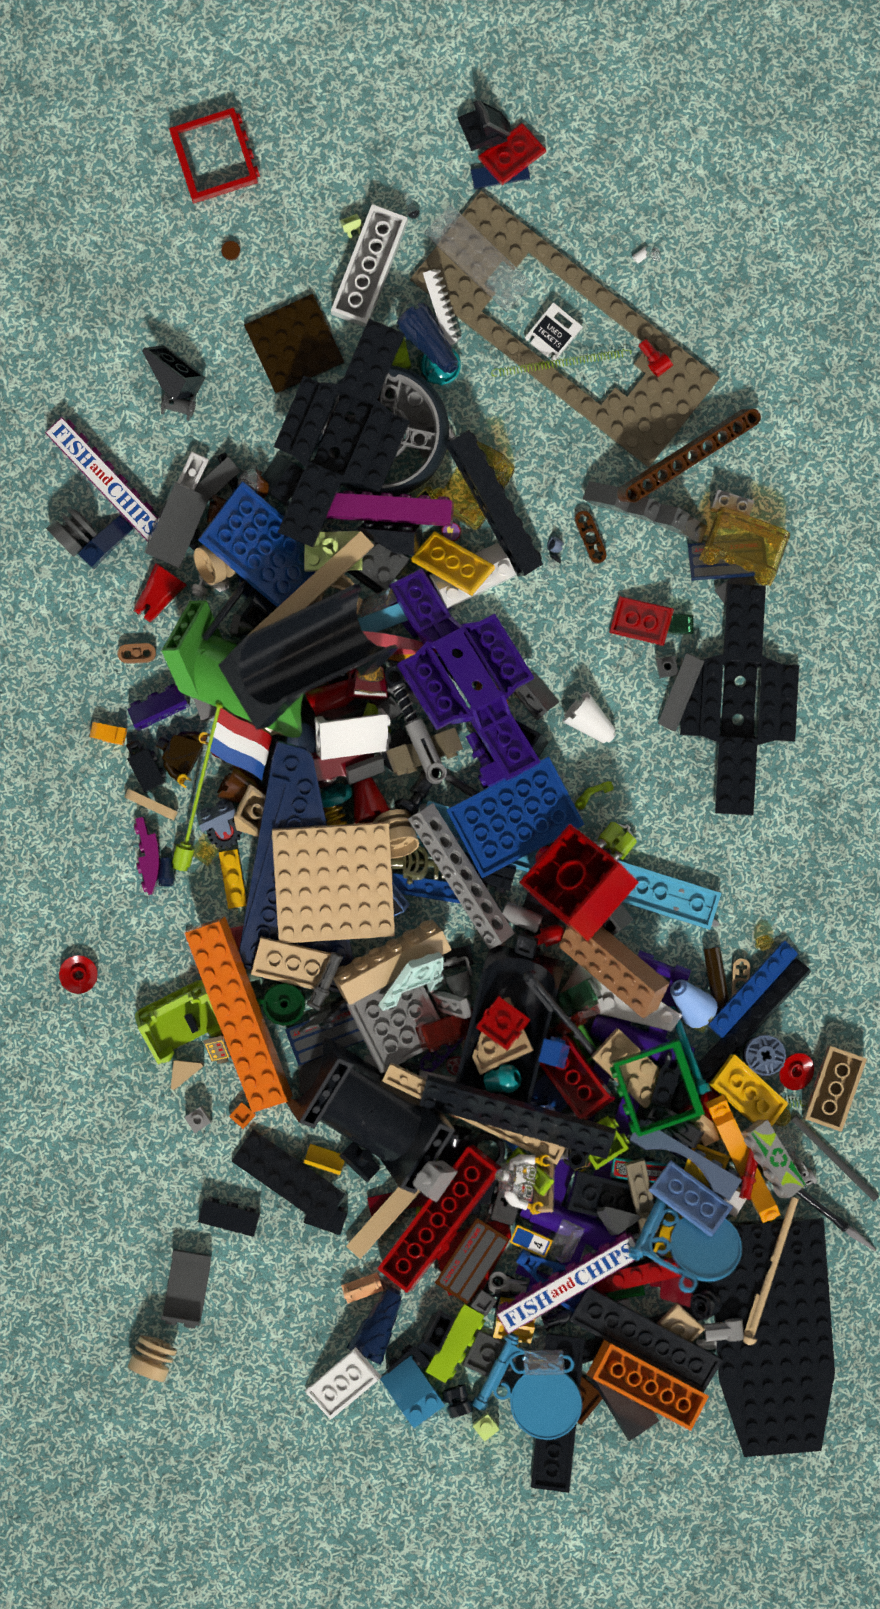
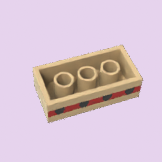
[803,1045,867,1132]

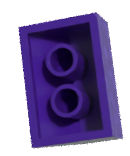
[127,683,190,731]

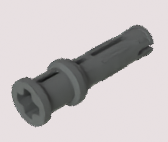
[306,952,343,1011]

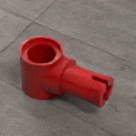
[638,339,673,377]

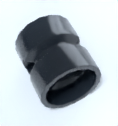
[442,1384,474,1418]

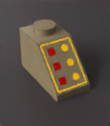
[203,1035,231,1064]

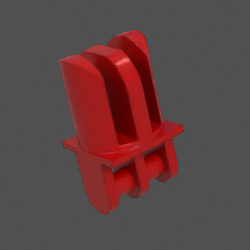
[533,925,564,947]

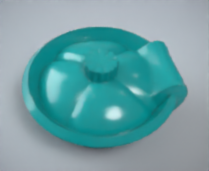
[421,348,461,386]

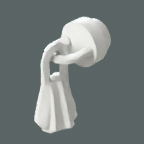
[191,576,230,597]

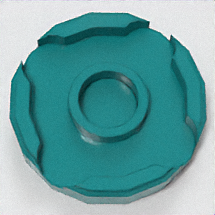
[321,783,352,808]

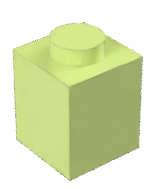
[472,1411,500,1442]

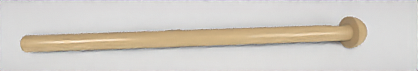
[743,1197,799,1345]

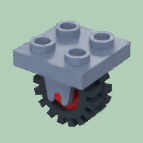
[196,799,242,849]

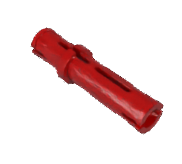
[739,1148,758,1200]

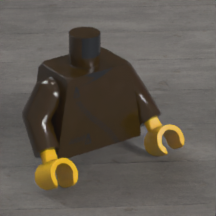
[156,730,210,788]

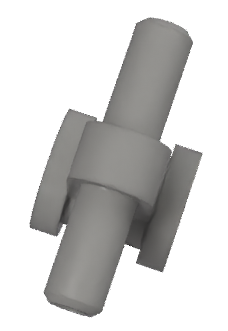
[789,1153,818,1190]

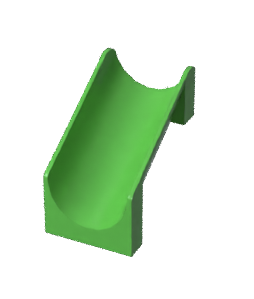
[161,600,327,738]

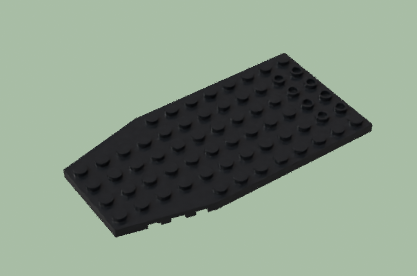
[711,1217,835,1457]

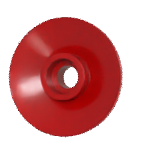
[59,955,98,994]
[779,1053,814,1090]

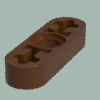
[575,511,607,564]

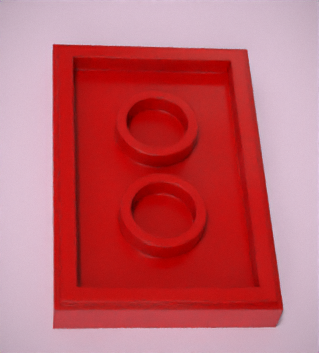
[478,123,546,186]
[609,596,674,646]

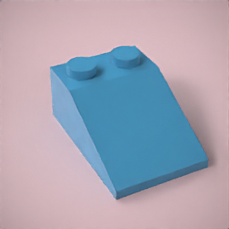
[380,1356,445,1428]

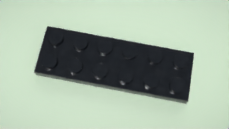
[231,1129,347,1227]

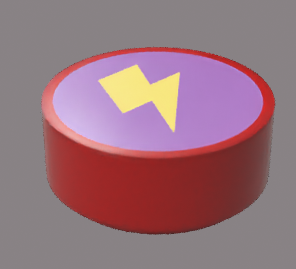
[442,523,461,542]

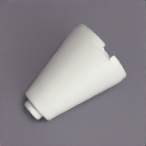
[562,692,616,743]

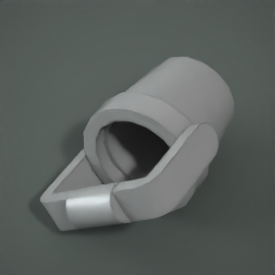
[441,956,473,997]

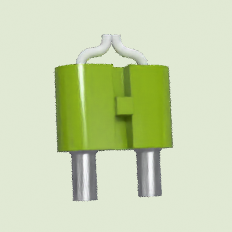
[597,822,637,861]

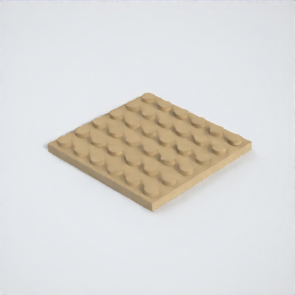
[272,822,395,943]

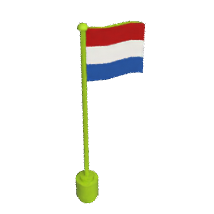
[172,703,272,871]

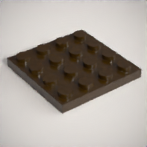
[244,293,345,394]

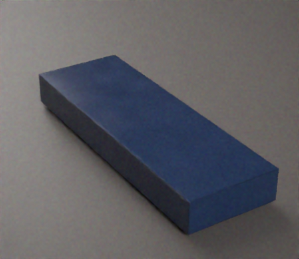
[471,167,530,190]

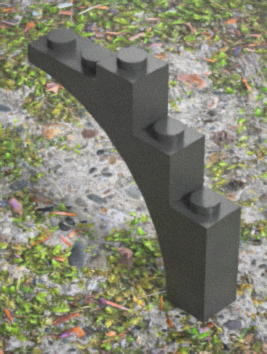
[582,481,707,543]

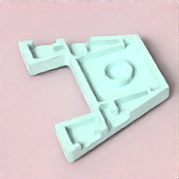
[379,952,444,1011]

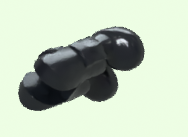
[393,769,440,816]

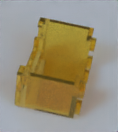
[699,507,790,586]

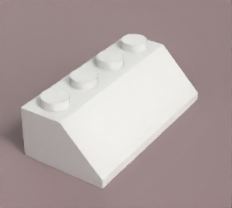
[429,543,516,609]

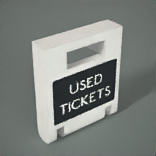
[524,303,583,363]

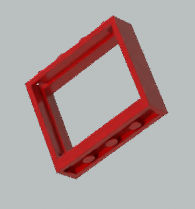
[169,107,260,204]

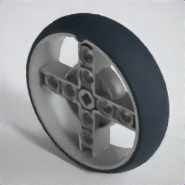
[317,365,449,497]

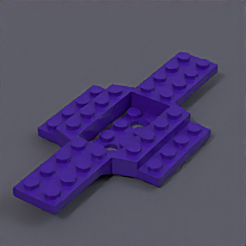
[388,569,541,781]

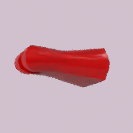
[133,563,187,622]

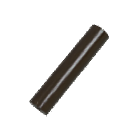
[703,947,729,1014]

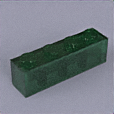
[548,977,602,1032]

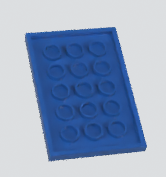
[198,482,317,608]
[446,756,585,878]

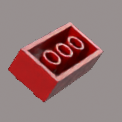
[540,1035,615,1120]

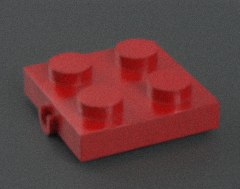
[476,996,531,1051]

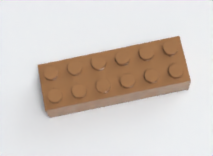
[559,926,669,1019]

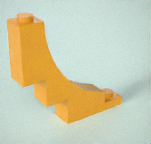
[706,1095,780,1223]

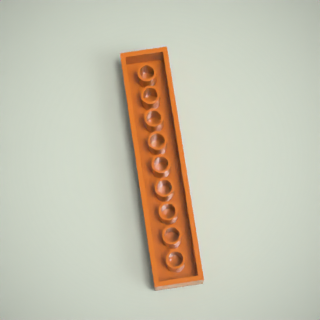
[184,916,293,1113]

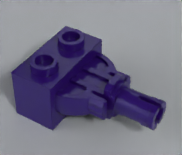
[466,732,505,789]

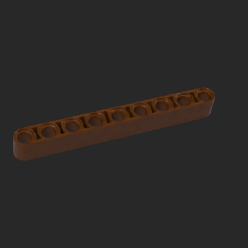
[617,409,761,503]

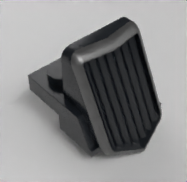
[457,100,511,151]

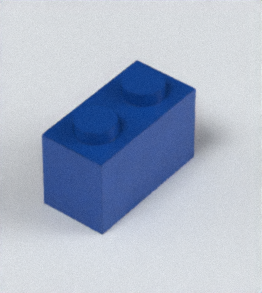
[538,1036,570,1069]

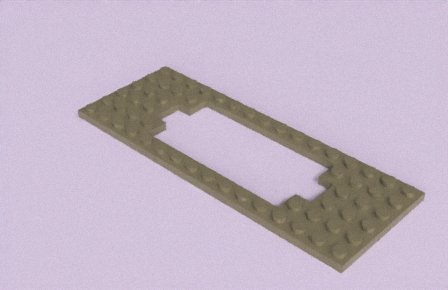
[410,191,720,468]

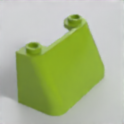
[135,980,222,1065]

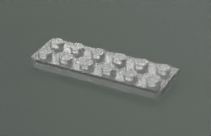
[424,205,533,312]

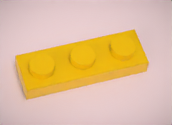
[219,849,247,909]

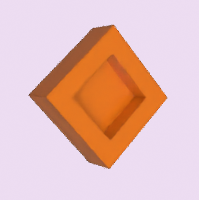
[229,1102,256,1129]

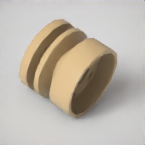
[194,545,237,585]
[373,809,419,858]
[127,1335,177,1382]

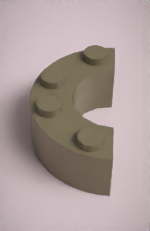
[386,728,463,776]

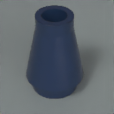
[157,858,176,887]

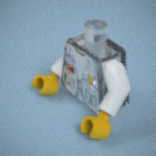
[495,1154,550,1215]

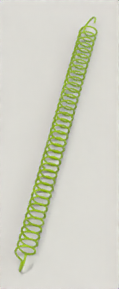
[491,349,631,377]

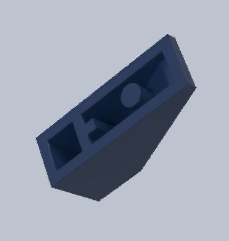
[78,515,133,569]

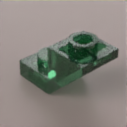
[667,614,694,636]

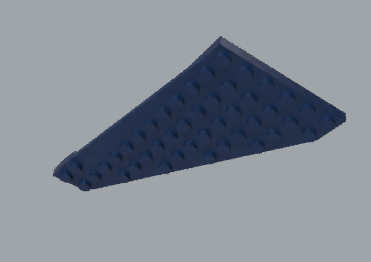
[238,741,353,993]

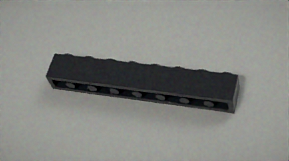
[444,430,543,577]

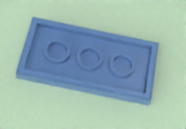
[648,1160,734,1237]

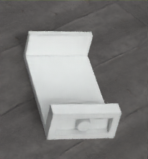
[315,708,391,760]

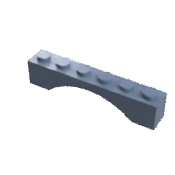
[629,1119,742,1201]

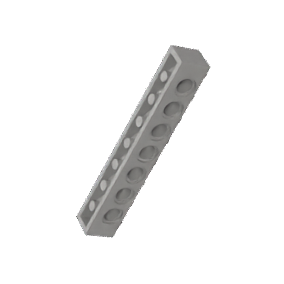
[408,803,515,950]

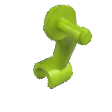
[575,781,614,810]

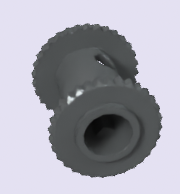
[161,392,196,421]

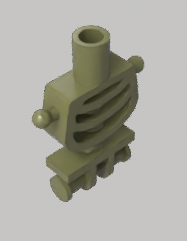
[391,846,445,885]

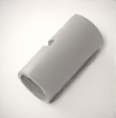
[502,901,543,933]

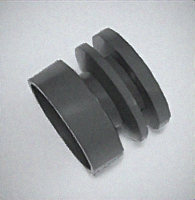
[46,506,97,557]

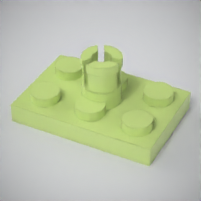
[304,531,363,572]

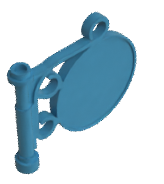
[628,1198,742,1293]
[471,1333,582,1440]

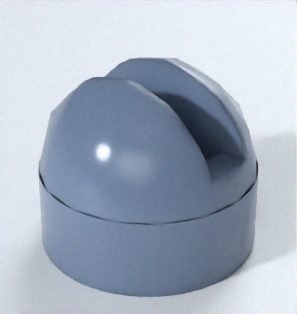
[547,536,563,553]

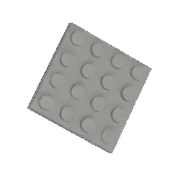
[347,981,449,1073]

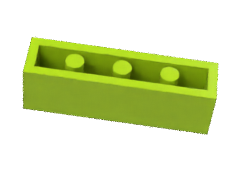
[425,1303,486,1383]

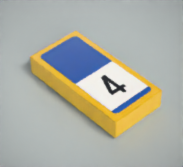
[509,1224,553,1258]

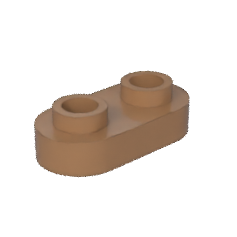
[117,643,156,664]

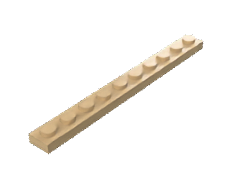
[382,1063,565,1165]

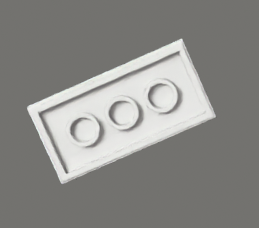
[305,1348,382,1420]

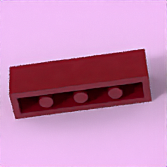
[311,752,374,781]

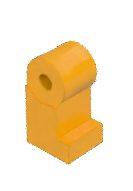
[89,722,128,746]

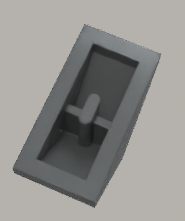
[597,1206,640,1236]

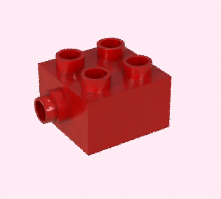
[519,824,639,941]

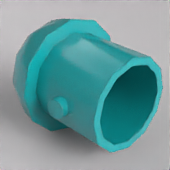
[484,1065,521,1094]

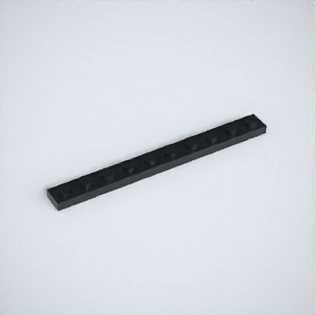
[671,958,811,1112]

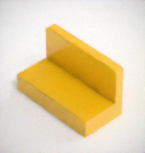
[303,1143,345,1175]

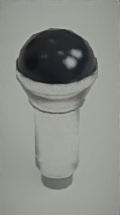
[403,191,420,219]
[540,555,561,582]

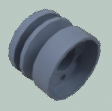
[743,1035,786,1076]

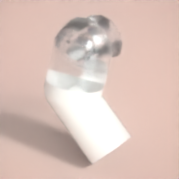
[632,247,662,264]

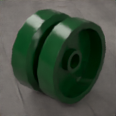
[263,981,306,1026]

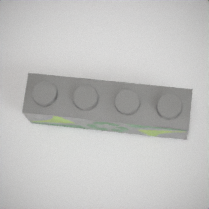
[742,1120,806,1198]

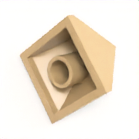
[234,785,266,837]

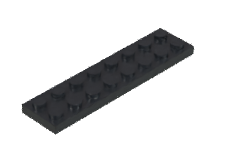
[569,1287,723,1393]
[531,1333,585,1493]

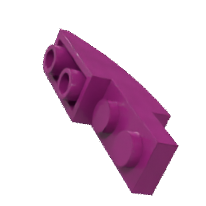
[133,817,160,895]

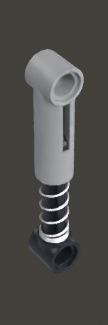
[384,666,447,784]

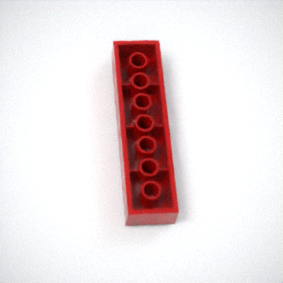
[377,1145,503,1293]

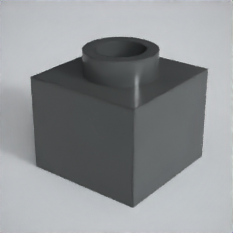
[655,656,678,679]

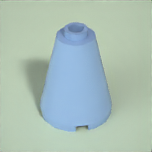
[670,979,718,1028]

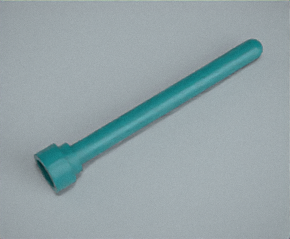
[670,1006,711,1096]

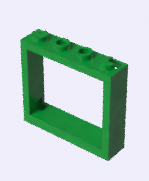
[610,1039,704,1137]

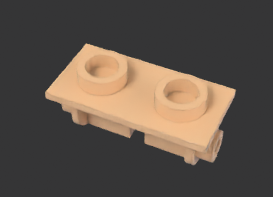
[341,1272,384,1303]

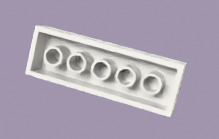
[331,204,408,327]

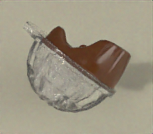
[237,464,269,498]

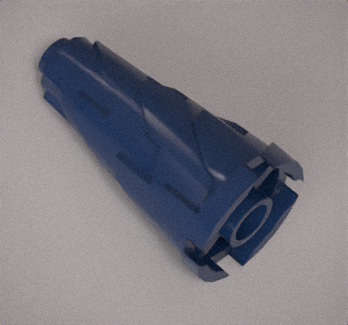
[396,303,459,373]
[346,1287,402,1365]

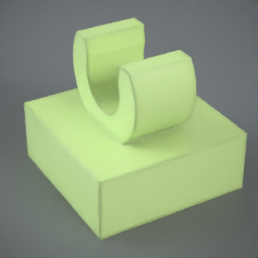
[339,214,363,238]

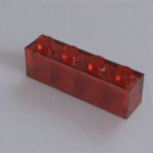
[415,1007,474,1052]

